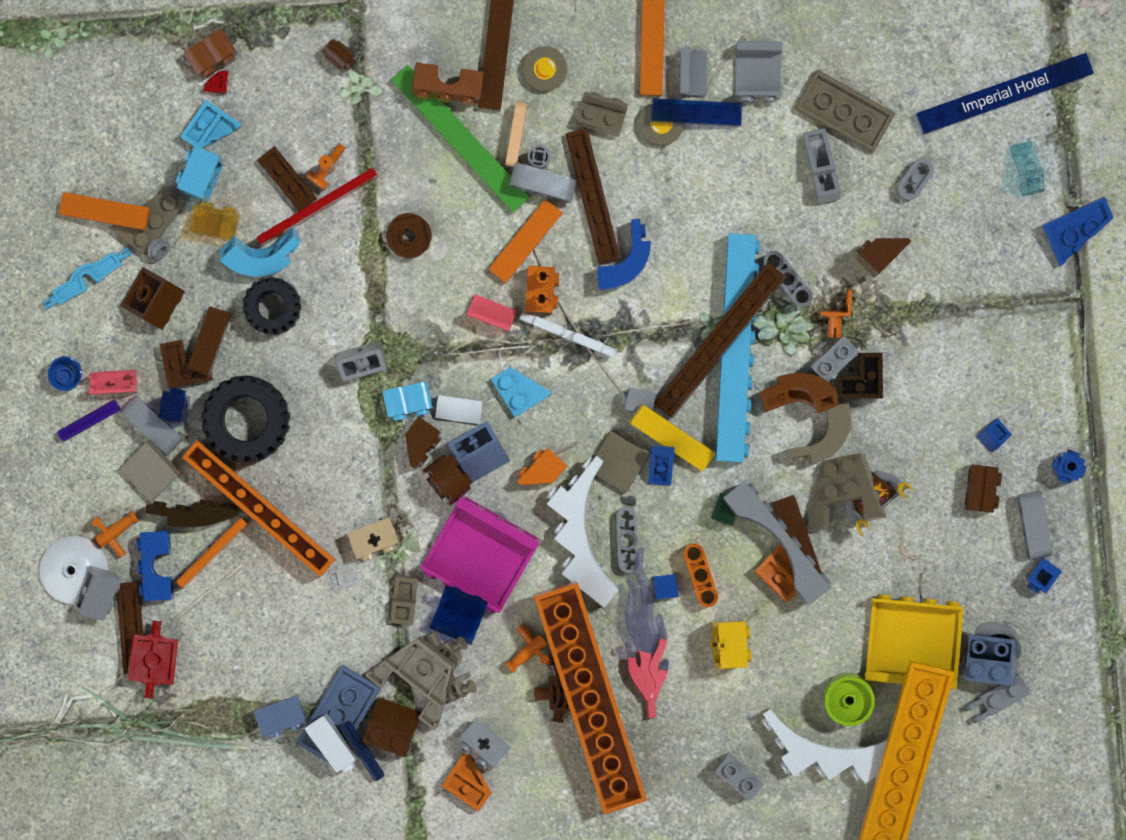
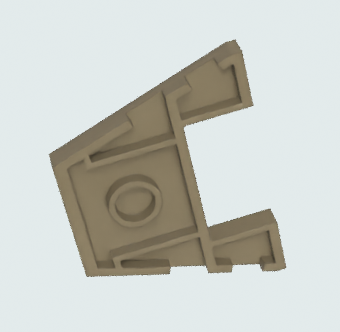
[807,453,886,532]
[365,636,456,731]

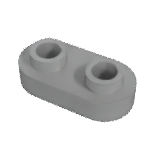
[897,158,934,200]

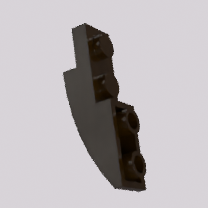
[145,499,241,527]

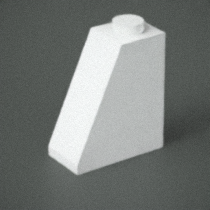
[304,713,357,773]

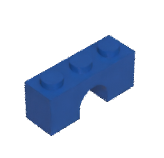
[136,531,174,601]

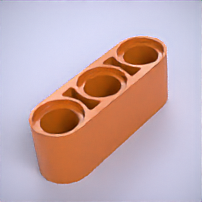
[683,543,718,607]

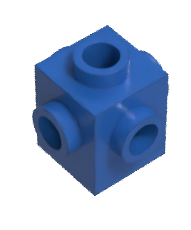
[1052,449,1087,484]

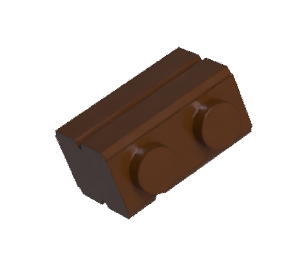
[964,464,1002,513]

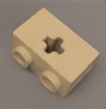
[347,517,400,561]

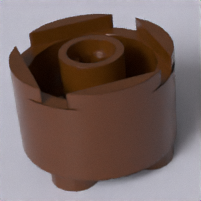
[422,454,473,507]

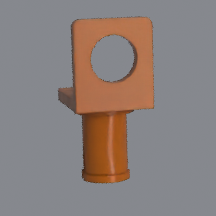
[819,288,852,338]

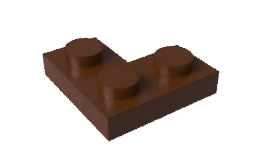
[160,340,214,389]

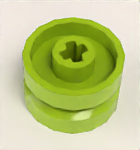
[823,672,875,726]

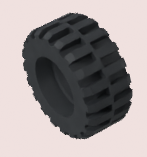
[201,375,291,463]

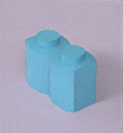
[382,381,434,421]

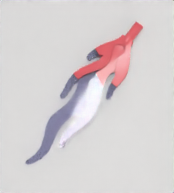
[625,547,669,718]

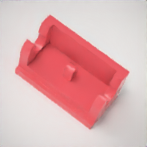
[88,370,138,395]

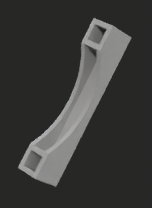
[722,481,831,606]

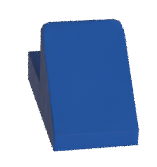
[648,445,675,486]

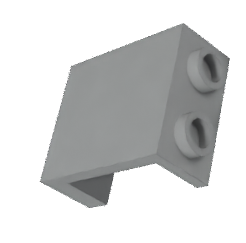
[735,41,783,103]

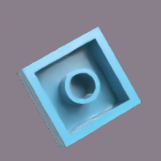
[176,146,225,203]

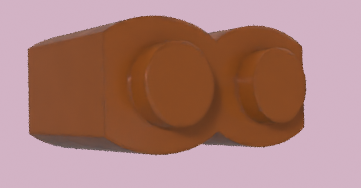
[184,29,238,78]

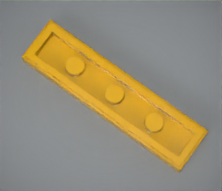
[629,403,716,472]

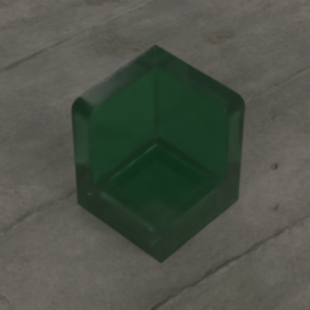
[710,493,735,526]

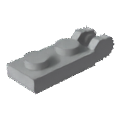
[965,674,1031,724]

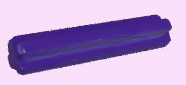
[57,400,120,441]

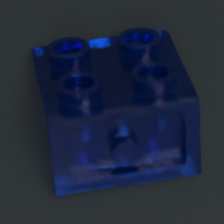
[429,585,488,645]

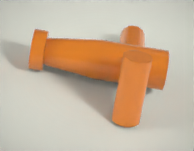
[306,143,346,191]
[92,510,139,558]
[505,624,553,673]

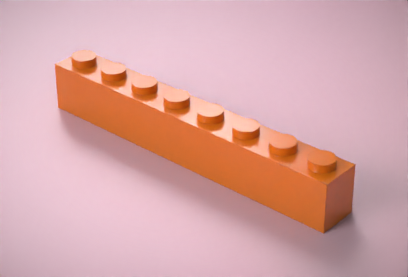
[182,440,337,577]

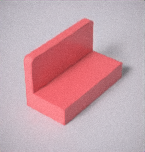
[466,294,517,332]

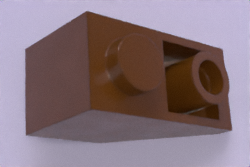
[405,416,442,469]

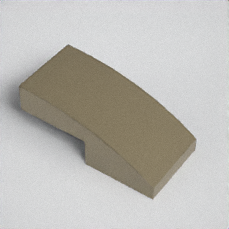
[390,574,419,625]

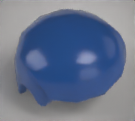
[47,356,82,392]

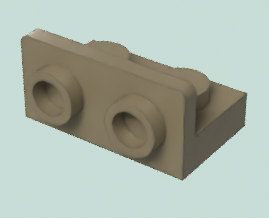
[576,92,628,137]

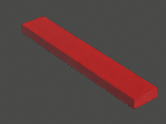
[256,168,379,247]

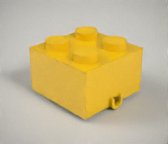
[710,620,751,669]

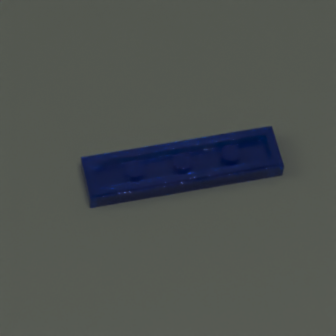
[651,98,742,127]

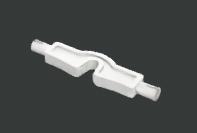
[519,311,617,358]

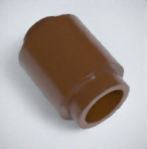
[322,39,356,72]

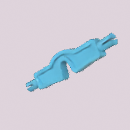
[42,247,133,310]

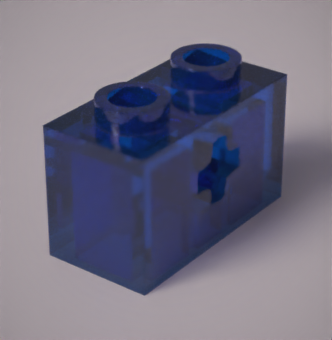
[158,388,191,423]

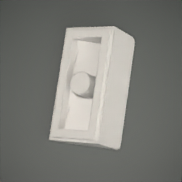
[435,395,483,424]

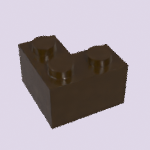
[835,353,883,400]

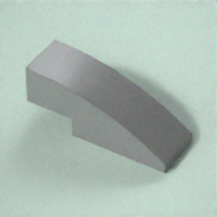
[803,128,841,204]

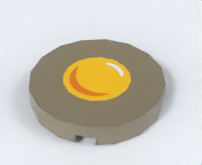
[523,46,567,92]
[639,100,684,146]

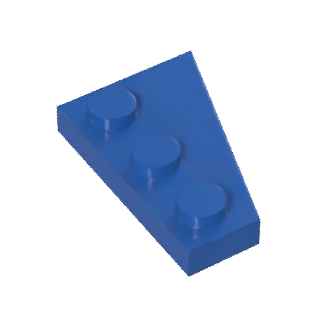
[1041,197,1114,267]

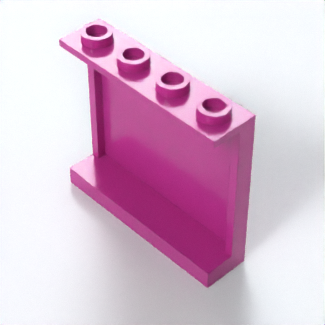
[420,495,542,613]

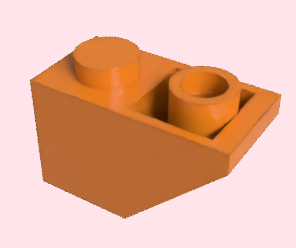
[517,448,568,485]

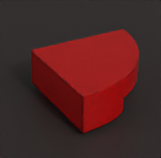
[204,70,229,94]

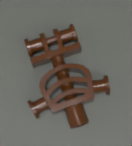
[534,664,570,723]

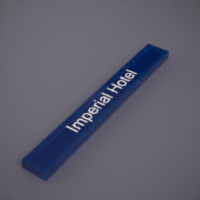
[916,53,1094,135]

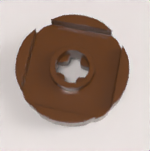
[386,213,432,259]

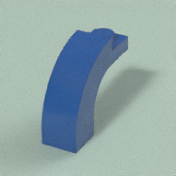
[597,219,651,291]

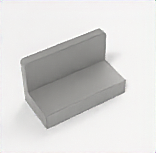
[679,48,707,96]

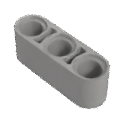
[509,163,577,203]
[762,251,813,308]
[120,395,183,456]
[1017,491,1052,560]

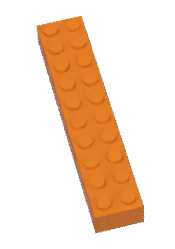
[533,580,647,815]

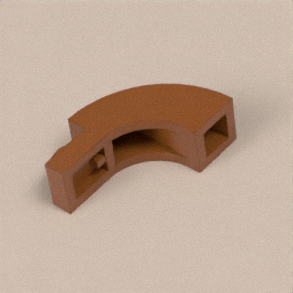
[759,373,839,414]

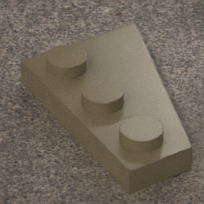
[109,188,187,256]

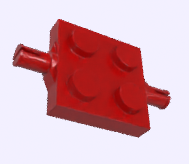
[127,621,179,699]

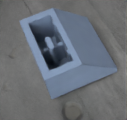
[448,421,510,482]
[965,635,1017,686]

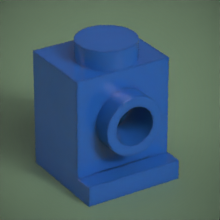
[1025,558,1062,594]

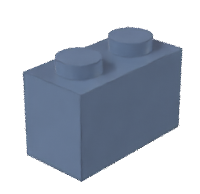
[254,694,308,739]

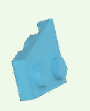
[180,100,243,149]
[491,367,552,417]

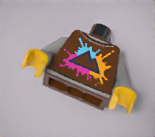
[845,470,914,536]

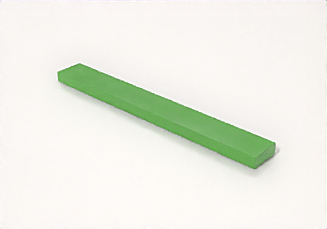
[391,65,530,213]

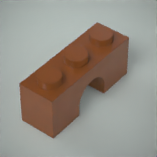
[411,62,484,106]

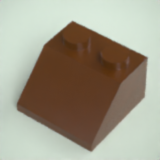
[855,238,911,277]
[120,267,185,330]
[363,697,422,757]

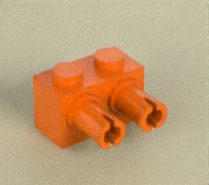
[525,266,559,314]

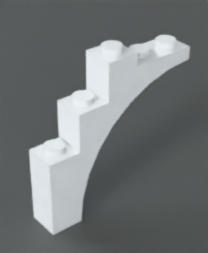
[547,455,619,608]
[761,708,888,784]

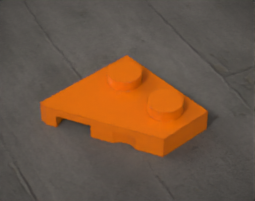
[753,544,797,603]
[441,753,492,812]

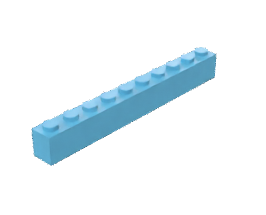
[715,233,760,463]

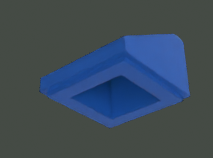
[977,418,1012,452]
[653,574,679,600]

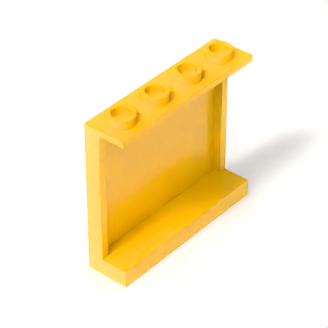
[865,594,964,689]

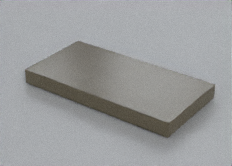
[794,70,896,153]

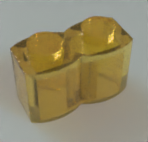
[189,201,241,241]

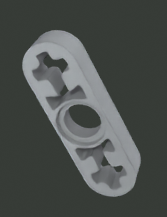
[616,507,639,573]

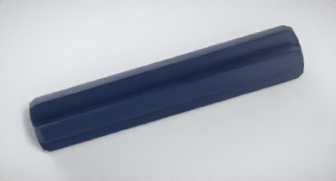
[340,721,384,781]

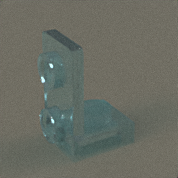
[1010,141,1044,197]

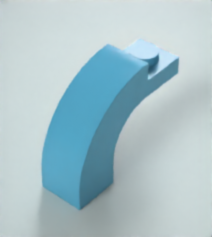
[219,227,300,277]

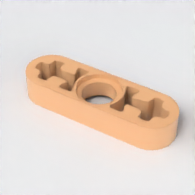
[506,101,528,167]

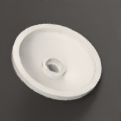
[40,536,108,604]

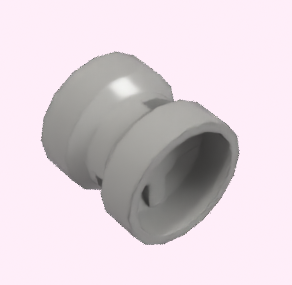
[528,145,550,170]

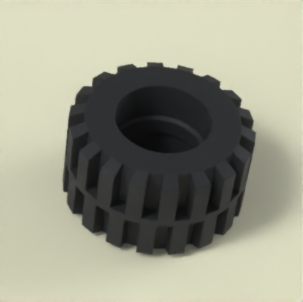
[242,277,302,335]

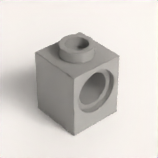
[621,388,656,413]

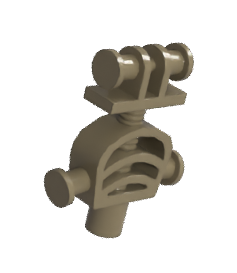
[423,631,477,705]

